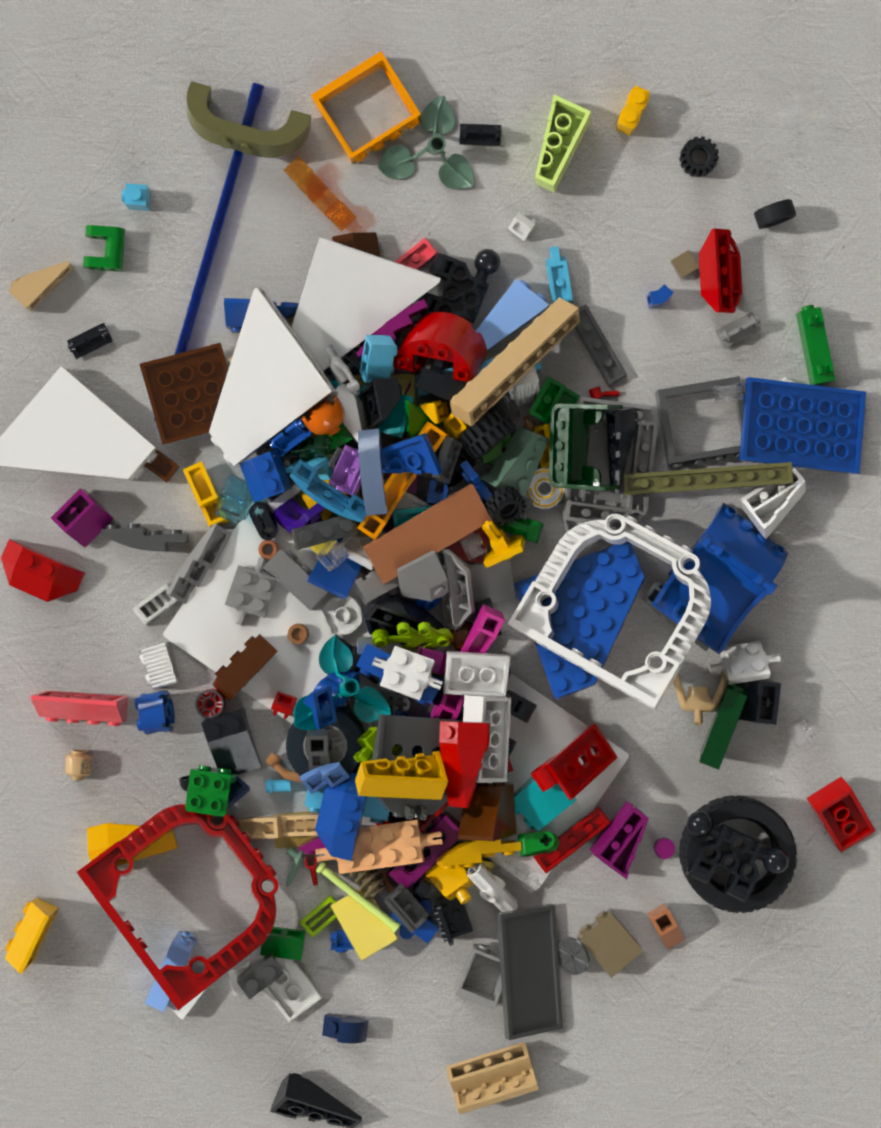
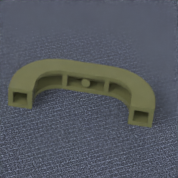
[187,81,311,158]

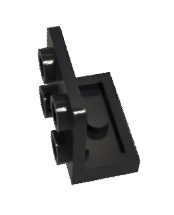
[434,896,473,946]

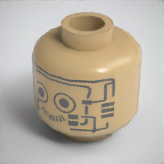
[65,749,93,780]

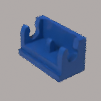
[426,479,448,505]

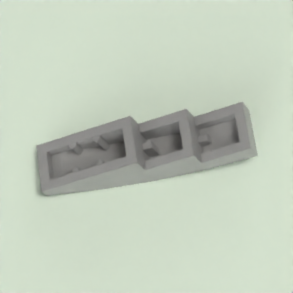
[166,523,232,604]

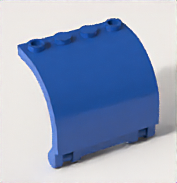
[668,503,788,582]
[651,534,777,654]

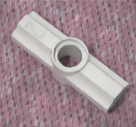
[467,863,518,912]

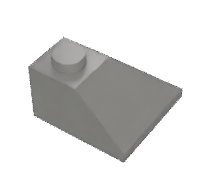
[397,550,449,601]

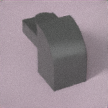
[306,730,330,770]

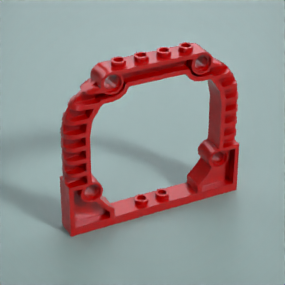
[77,804,279,1011]

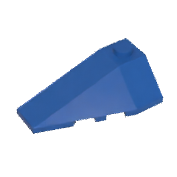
[224,298,299,333]

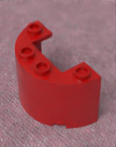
[393,312,487,382]

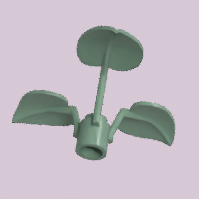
[378,96,474,189]

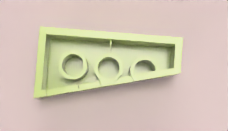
[535,95,592,193]

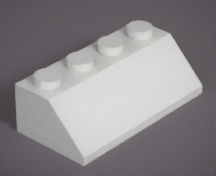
[463,695,511,783]

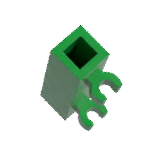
[796,305,835,385]

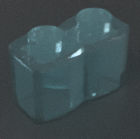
[215,474,252,524]

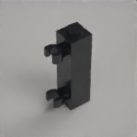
[413,359,493,416]

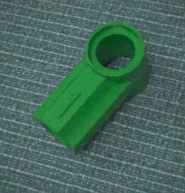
[500,518,544,544]

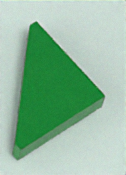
[405,400,444,437]

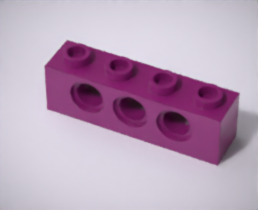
[389,811,460,889]

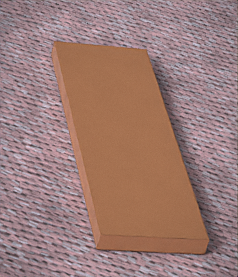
[362,484,492,584]

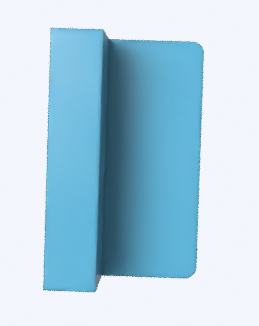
[285,457,334,480]

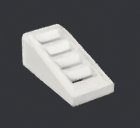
[132,583,178,625]

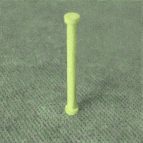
[316,861,401,933]

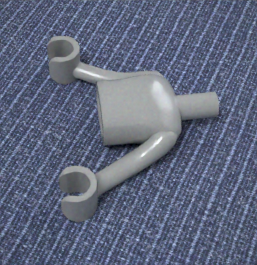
[324,345,360,394]

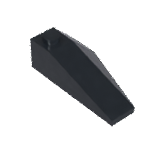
[270,1073,362,1128]

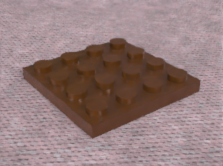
[139,342,228,445]

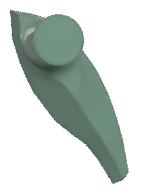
[286,847,305,887]

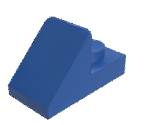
[303,684,337,730]

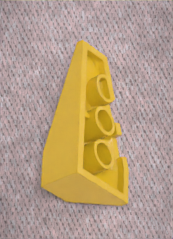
[87,823,178,866]

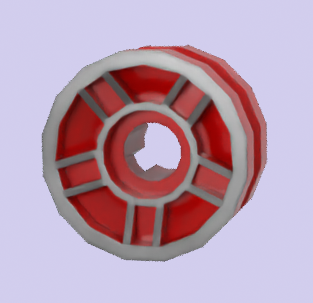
[195,689,226,719]

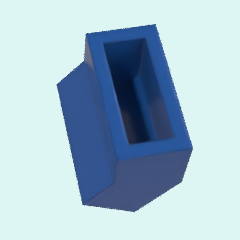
[647,284,674,308]

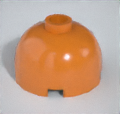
[301,396,345,436]

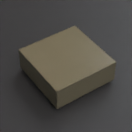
[670,250,699,279]

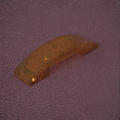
[284,156,356,232]

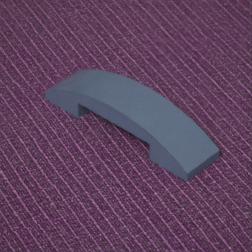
[358,429,388,516]

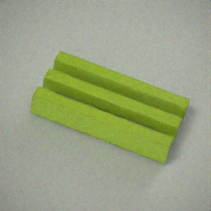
[299,895,337,938]

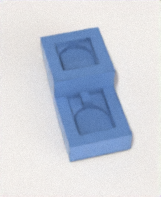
[299,762,350,794]

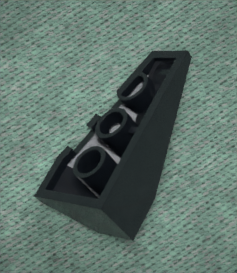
[605,407,638,493]

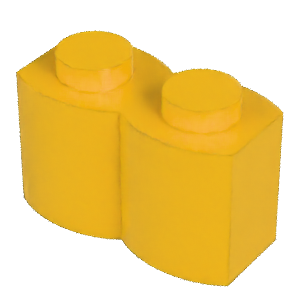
[616,86,650,136]

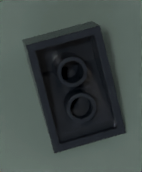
[201,708,262,775]

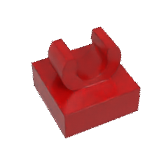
[271,691,297,719]

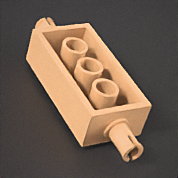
[316,820,443,874]

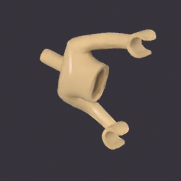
[673,670,728,725]

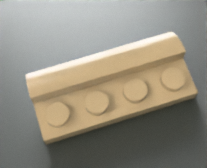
[446,1042,539,1115]

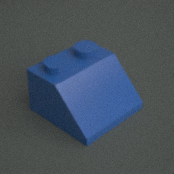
[239,449,292,503]

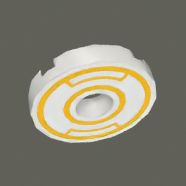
[525,468,565,509]

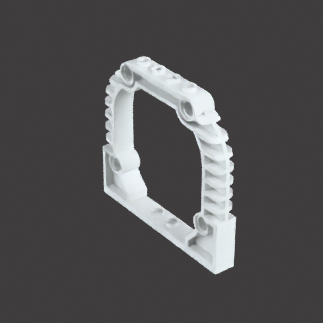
[508,514,711,711]

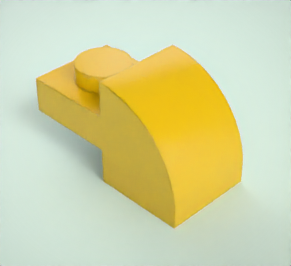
[438,413,470,440]

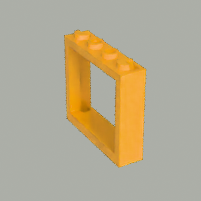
[311,51,421,163]

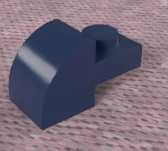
[322,1013,369,1044]

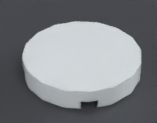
[322,596,363,636]

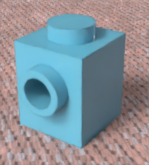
[122,183,151,211]

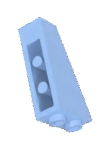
[476,279,549,352]
[145,931,198,1012]

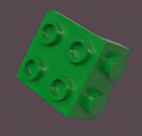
[185,765,237,817]

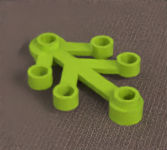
[372,622,454,654]

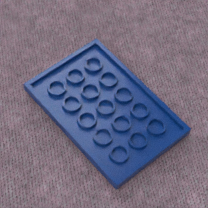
[739,377,866,474]

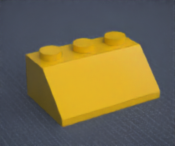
[5,897,58,974]

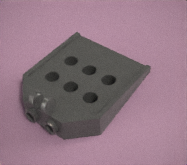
[372,714,461,820]

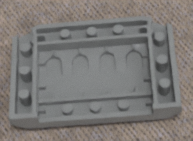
[563,396,658,528]

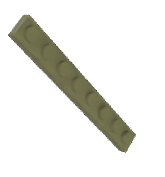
[623,462,793,495]

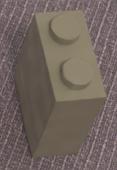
[578,909,643,978]

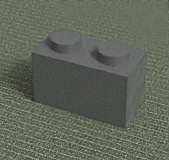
[237,952,284,1000]

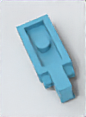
[546,246,573,303]

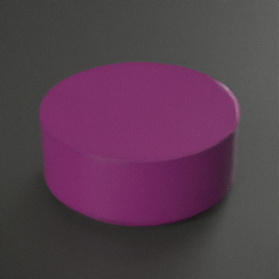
[653,837,675,859]

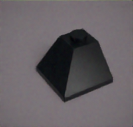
[360,377,402,430]

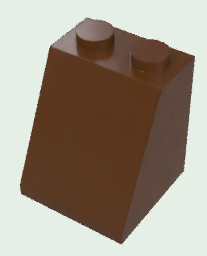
[458,782,516,841]

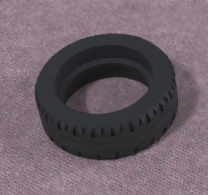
[679,795,797,913]

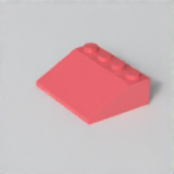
[31,690,128,726]

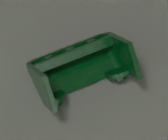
[549,403,623,491]

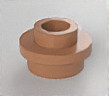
[258,540,279,560]

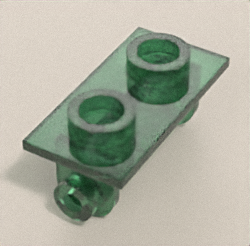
[290,435,335,460]

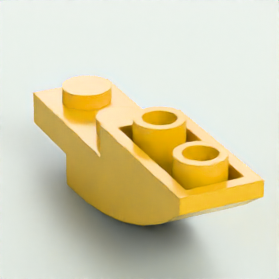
[436,839,521,869]

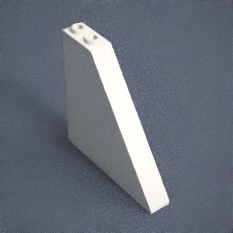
[291,237,441,371]
[209,287,337,466]
[0,366,159,481]

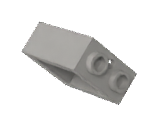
[455,944,502,1010]

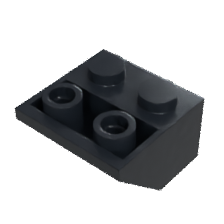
[738,680,781,725]

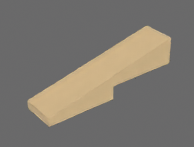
[239,813,319,839]

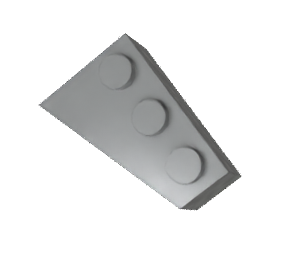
[263,549,329,611]

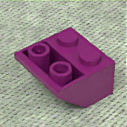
[51,488,115,548]

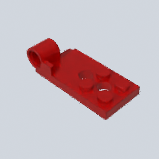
[530,723,618,800]

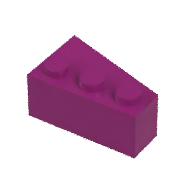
[589,801,649,880]

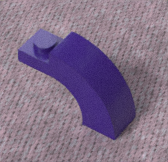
[272,498,325,533]

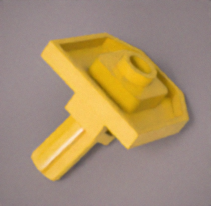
[482,520,525,568]

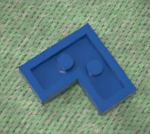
[460,460,493,504]

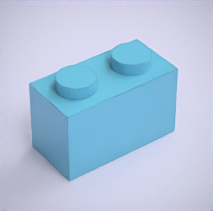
[359,335,397,383]

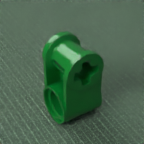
[517,831,559,857]

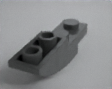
[101,523,188,551]

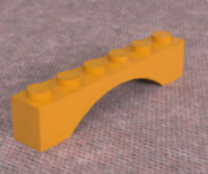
[356,421,447,540]

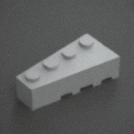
[353,570,400,607]

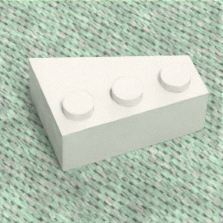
[741,466,806,540]

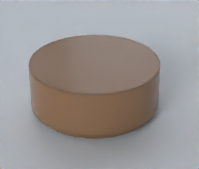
[287,624,309,645]

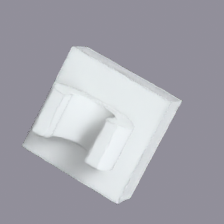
[508,212,535,241]

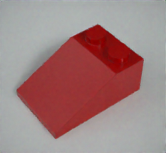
[806,776,876,852]

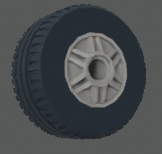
[286,707,365,785]

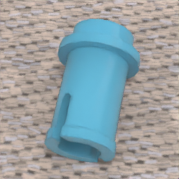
[265,778,291,794]

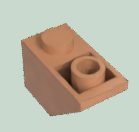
[647,903,685,950]

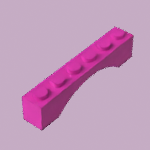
[430,604,505,720]

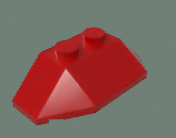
[699,228,743,313]
[1,539,85,602]

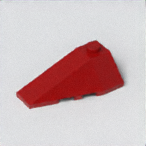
[439,721,490,808]

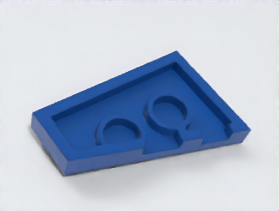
[381,433,442,475]

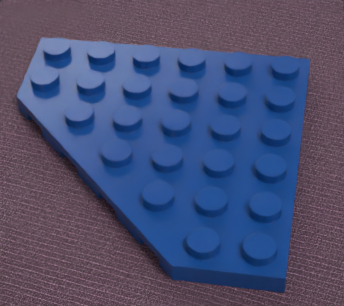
[514,541,645,700]

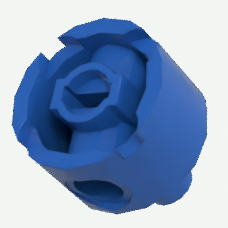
[135,690,175,735]

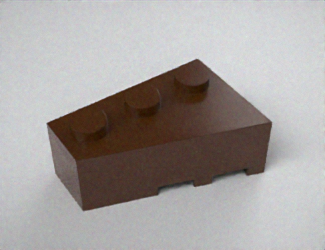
[212,634,278,702]

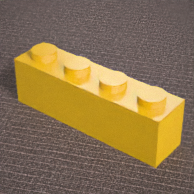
[355,751,448,800]

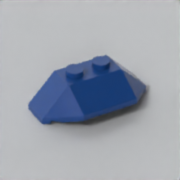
[315,773,368,861]

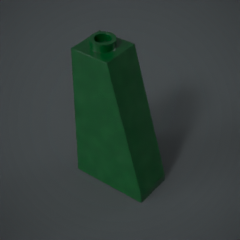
[699,684,747,770]

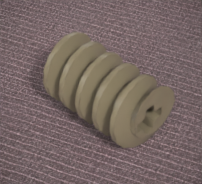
[350,870,389,898]

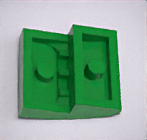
[528,376,580,426]

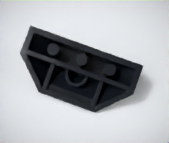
[364,594,444,645]

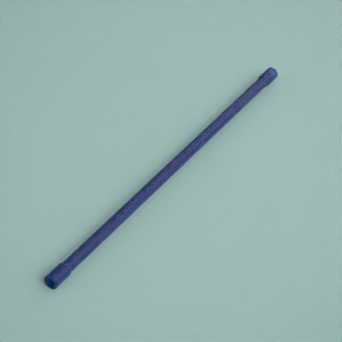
[154,83,264,421]

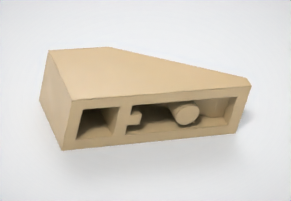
[8,261,74,311]

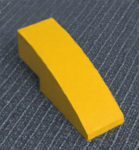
[183,461,231,528]

